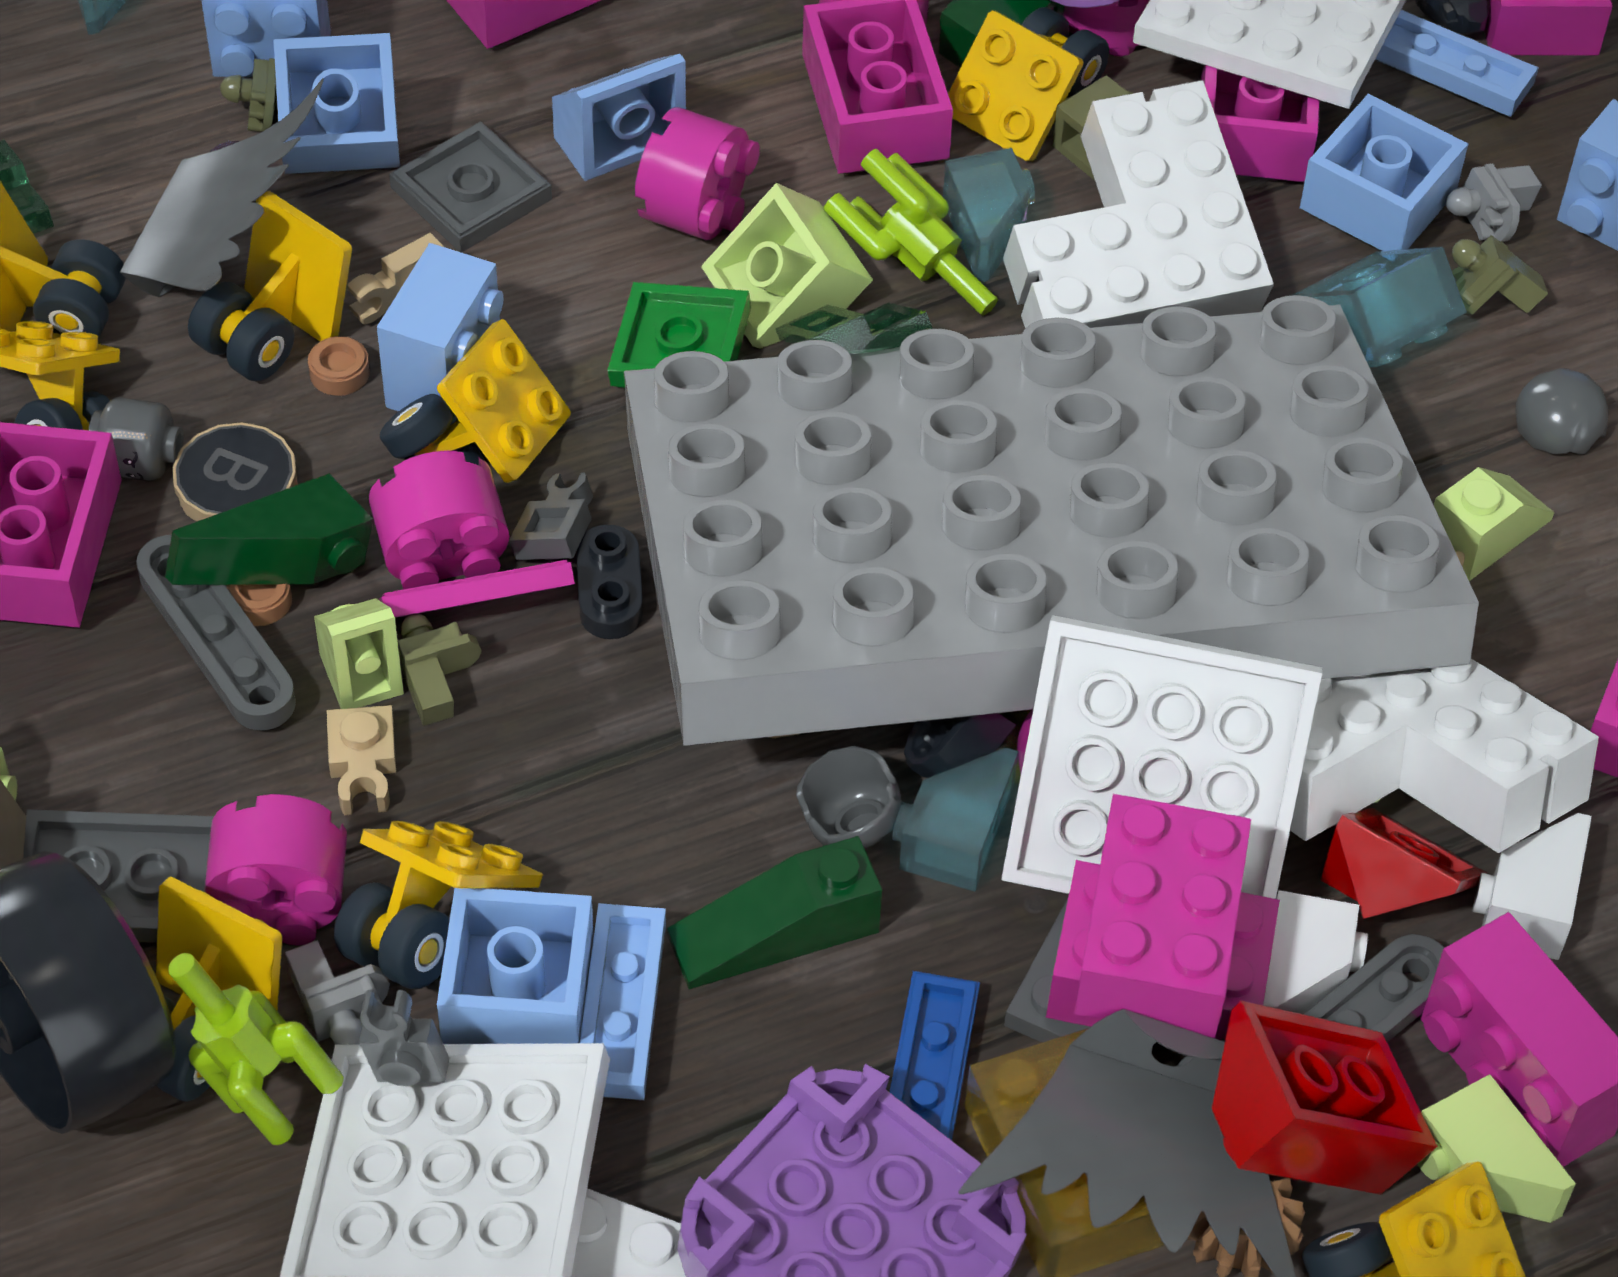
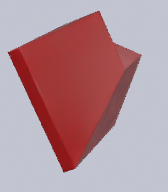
[1321,808,1487,919]

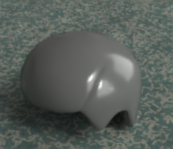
[1515,368,1609,455]
[796,745,902,848]

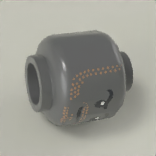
[88,397,184,482]

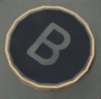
[173,422,298,521]

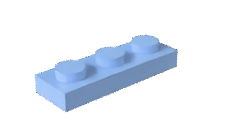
[1375,10,1538,117]
[580,903,666,1100]

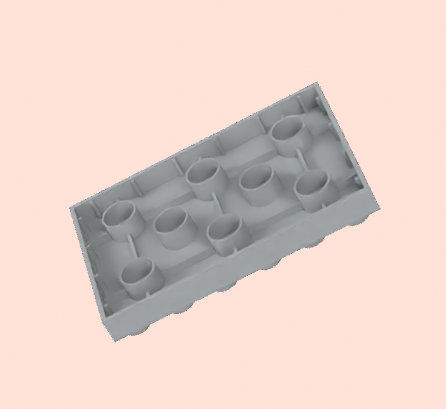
[624,295,1479,746]

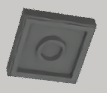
[389,121,552,253]

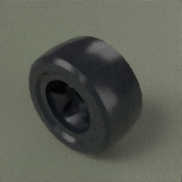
[0,851,176,1134]

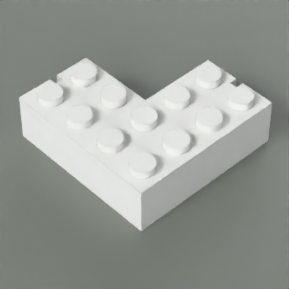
[1003,80,1274,328]
[1290,659,1599,853]

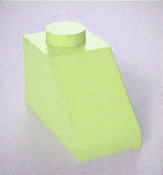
[1434,467,1554,581]
[314,598,404,709]
[1418,1074,1576,1223]

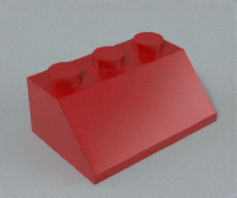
[1212,1000,1438,1195]

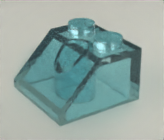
[1291,247,1467,368]

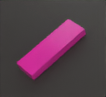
[379,560,575,618]

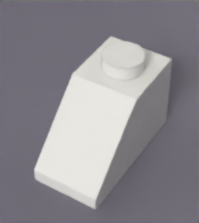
[1472,813,1592,960]
[1263,890,1368,1015]

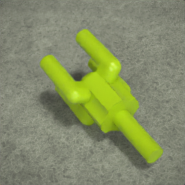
[823,149,998,316]
[168,953,344,1145]

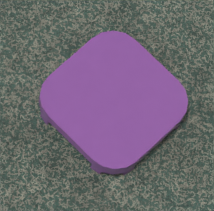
[677,1064,1027,1277]

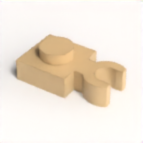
[347,233,444,324]
[327,705,396,815]

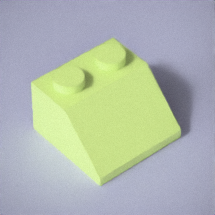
[701,183,873,349]

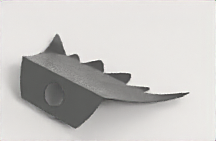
[120,78,324,297]
[958,1009,1296,1277]

